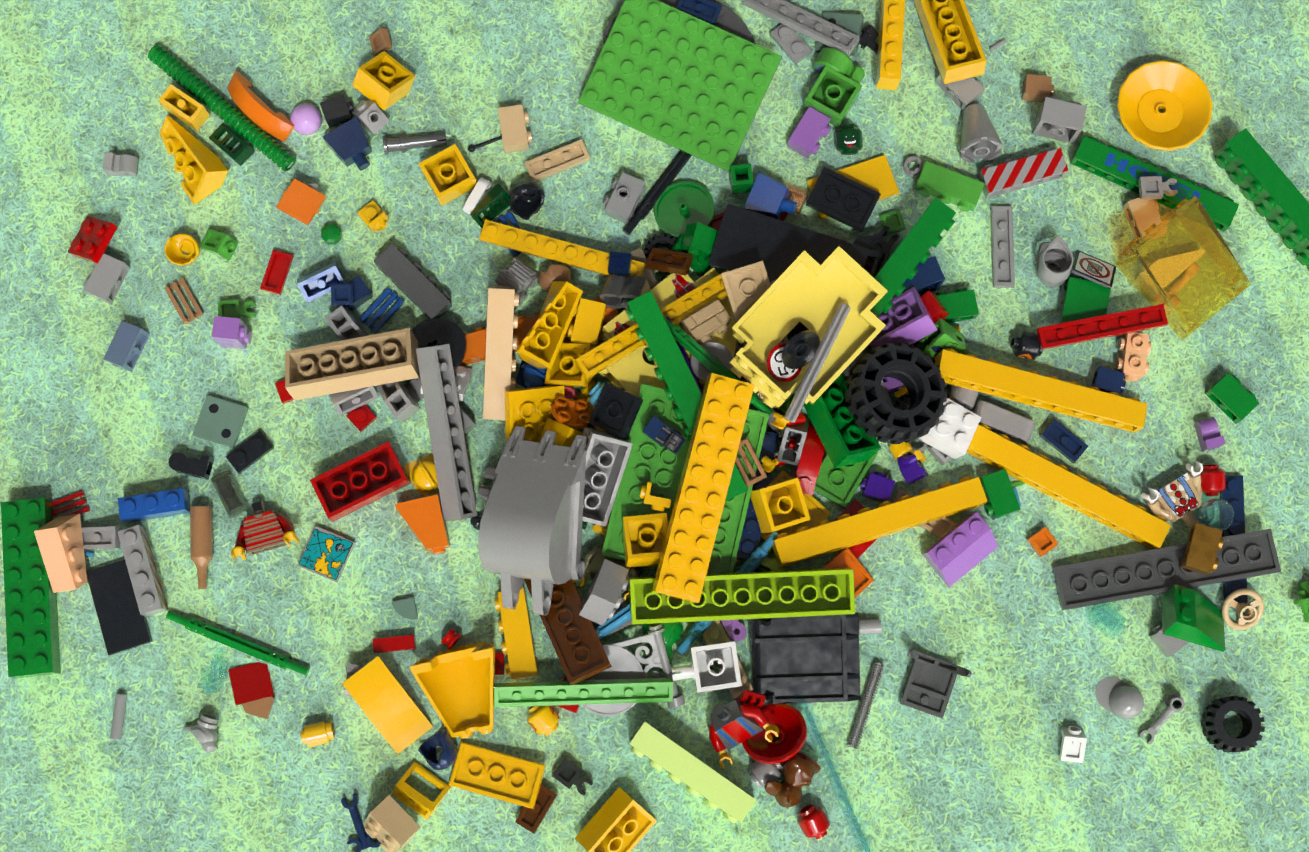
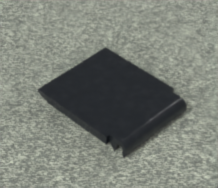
[751,612,860,704]

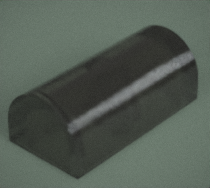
[211,470,250,519]

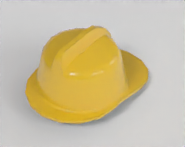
[404,453,438,496]

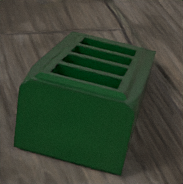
[209,123,255,166]
[470,183,510,228]

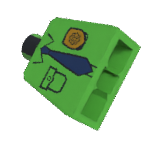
[914,319,969,364]

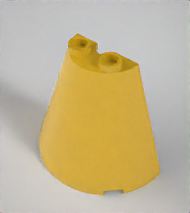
[410,642,495,739]

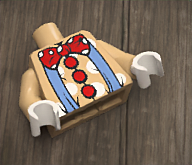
[1141,460,1203,528]

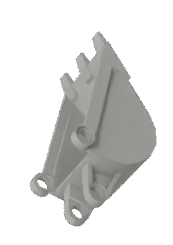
[478,426,587,615]

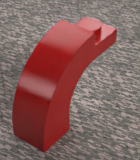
[795,420,825,496]

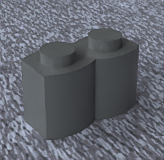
[600,275,651,309]

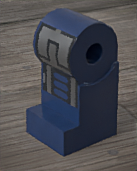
[642,416,686,455]

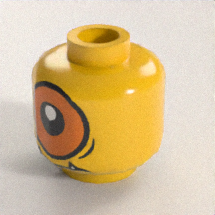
[527,706,560,736]

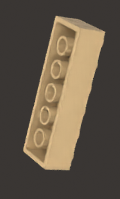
[483,286,519,420]
[285,328,419,400]

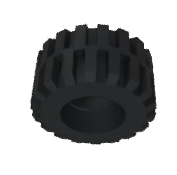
[1201,696,1265,753]

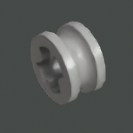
[903,156,923,177]

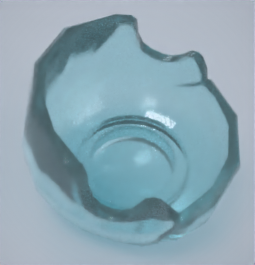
[1198,499,1234,530]

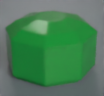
[321,224,342,245]

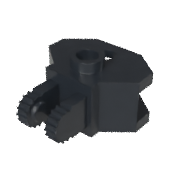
[853,225,900,273]

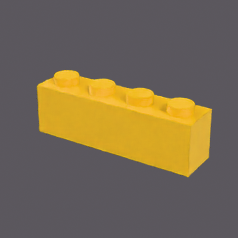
[495,588,539,680]

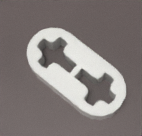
[463,177,492,215]

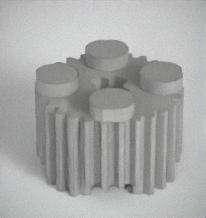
[495,257,539,305]

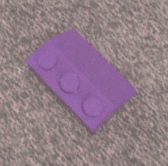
[869,286,938,349]
[921,512,998,587]

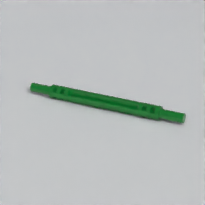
[664,316,773,416]
[166,610,310,676]

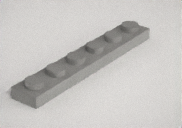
[743,0,860,56]

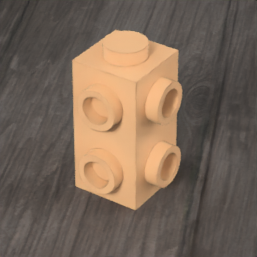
[1116,332,1151,382]

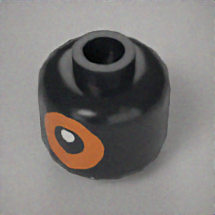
[1010,330,1043,360]

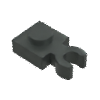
[552,758,593,795]

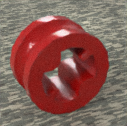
[441,628,462,650]

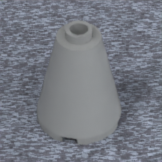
[960,103,1002,163]

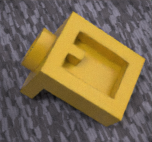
[357,200,389,233]

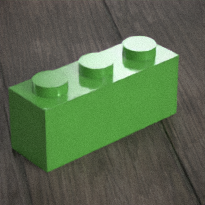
[915,161,985,212]

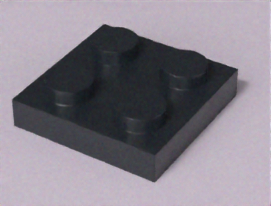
[589,382,644,440]

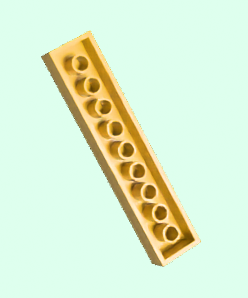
[652,373,754,603]

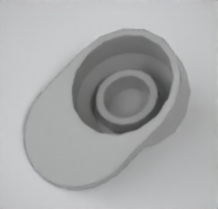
[1095,677,1144,719]

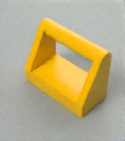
[392,761,451,820]

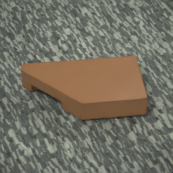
[242,697,275,719]

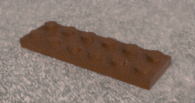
[524,579,612,686]

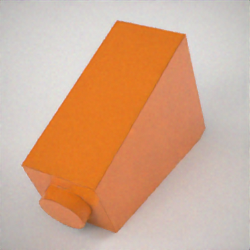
[395,494,450,554]

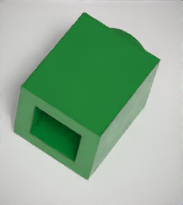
[730,163,754,194]

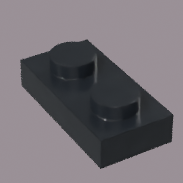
[226,431,274,474]

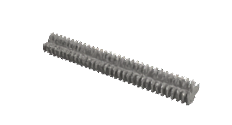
[847,662,885,749]

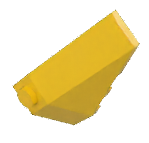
[160,116,228,204]

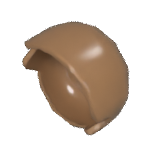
[538,264,571,293]

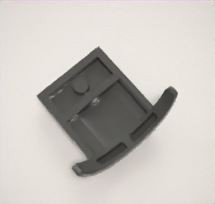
[900,650,972,719]

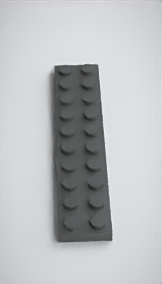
[1053,529,1281,611]

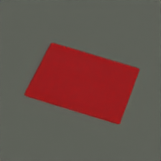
[228,662,274,705]

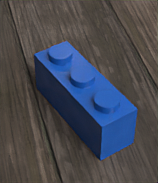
[118,488,191,523]

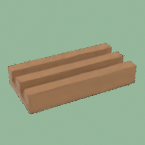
[164,277,204,324]
[735,438,767,487]

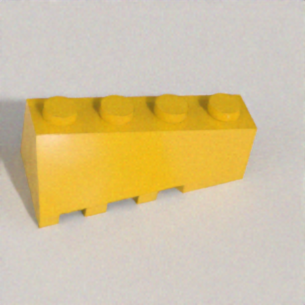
[516,281,583,369]

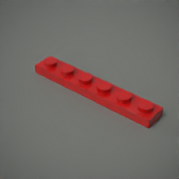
[1036,304,1168,350]

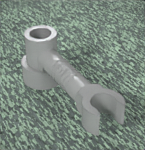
[1139,693,1184,744]

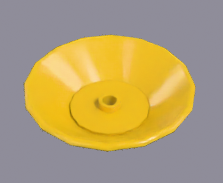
[1117,60,1213,151]

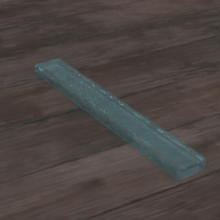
[796,702,871,852]

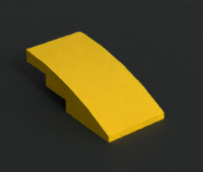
[342,656,433,754]

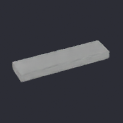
[990,206,1015,288]

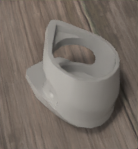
[1037,236,1073,287]

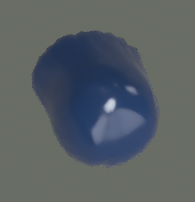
[418,729,457,770]

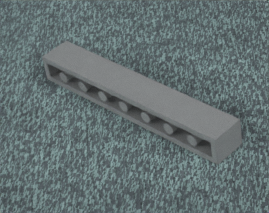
[416,344,477,521]

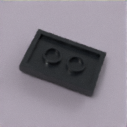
[806,167,881,232]

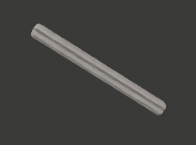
[784,303,851,423]

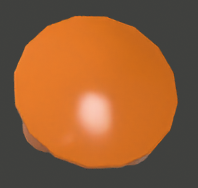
[551,396,592,429]

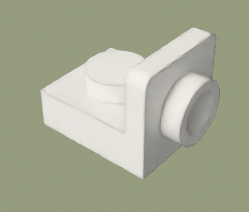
[1059,726,1087,763]

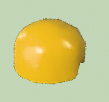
[164,233,200,266]

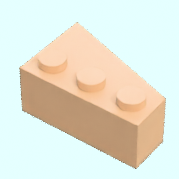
[34,513,88,593]

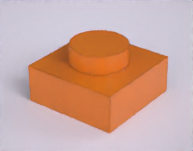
[1027,527,1059,557]

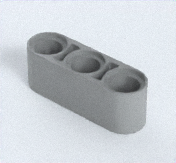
[973,400,1035,444]

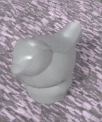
[184,714,218,752]

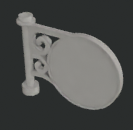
[582,623,685,716]

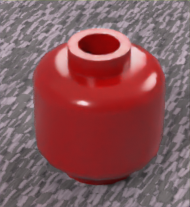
[1200,464,1226,496]
[797,804,830,839]

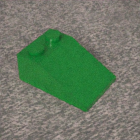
[1162,584,1225,652]

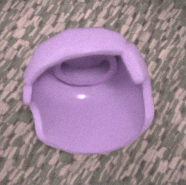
[290,103,322,135]

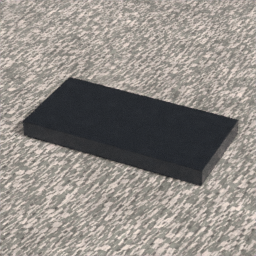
[87,560,152,656]

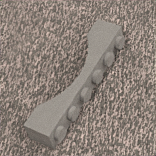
[325,305,421,422]

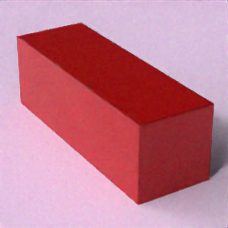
[373,635,416,653]

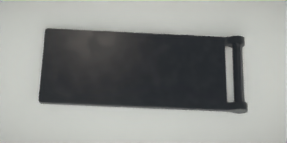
[708,204,886,283]

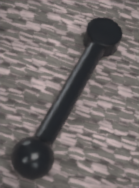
[467,134,502,152]

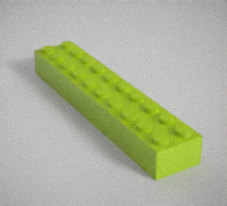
[630,567,855,624]

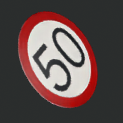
[767,343,802,382]

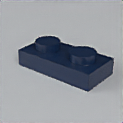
[676,0,722,26]
[1040,419,1088,464]

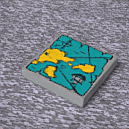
[297,526,356,583]

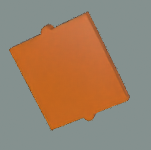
[276,178,326,226]

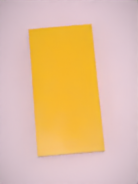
[806,155,900,220]
[449,742,546,809]

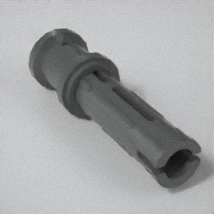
[382,132,447,155]

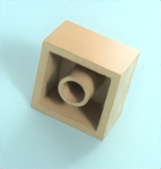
[364,795,421,852]

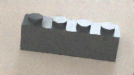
[374,244,452,319]

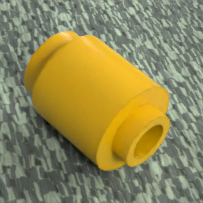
[300,721,335,747]

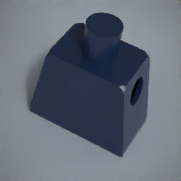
[322,116,372,171]

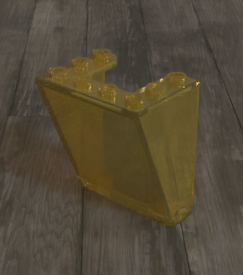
[1115,195,1251,341]

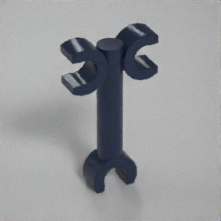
[341,794,381,852]

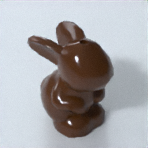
[764,752,821,808]

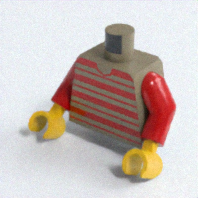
[231,501,300,562]

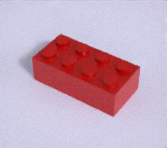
[310,441,411,522]

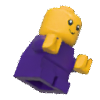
[889,442,929,485]

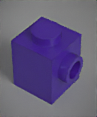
[860,472,895,503]

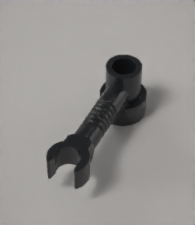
[859,24,903,64]

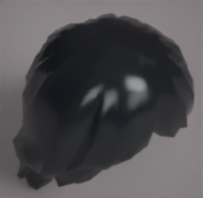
[509,179,545,220]

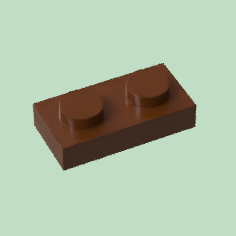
[645,248,693,275]
[515,784,558,834]

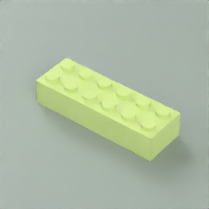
[629,722,756,824]

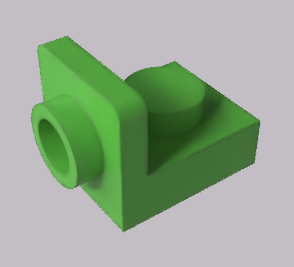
[199,228,238,261]

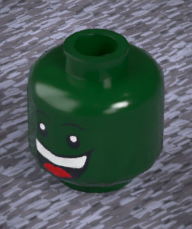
[835,124,863,155]

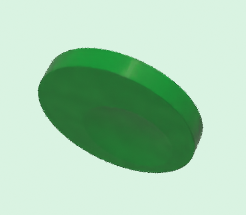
[654,181,715,238]

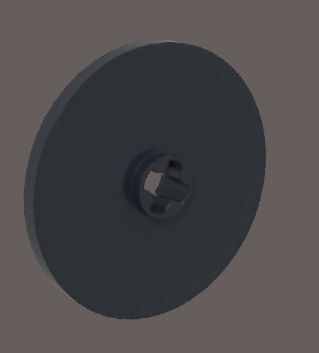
[412,318,467,375]

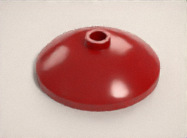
[742,703,807,764]

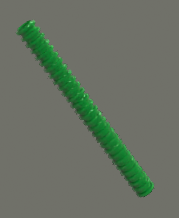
[148,45,296,171]

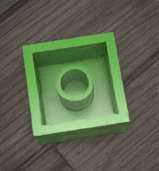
[803,66,862,128]

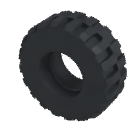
[845,343,947,444]

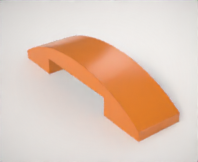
[227,71,295,142]

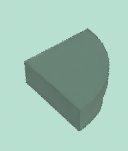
[392,597,418,620]

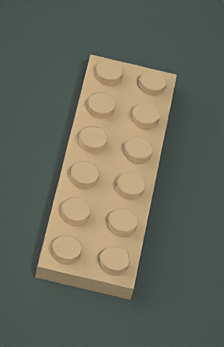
[721,261,788,399]

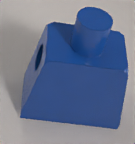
[743,173,798,220]

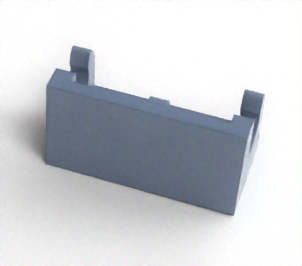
[103,321,150,372]

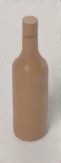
[190,506,213,589]

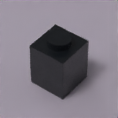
[320,95,354,128]

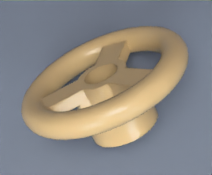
[1221,588,1264,630]

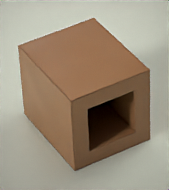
[1021,74,1054,103]

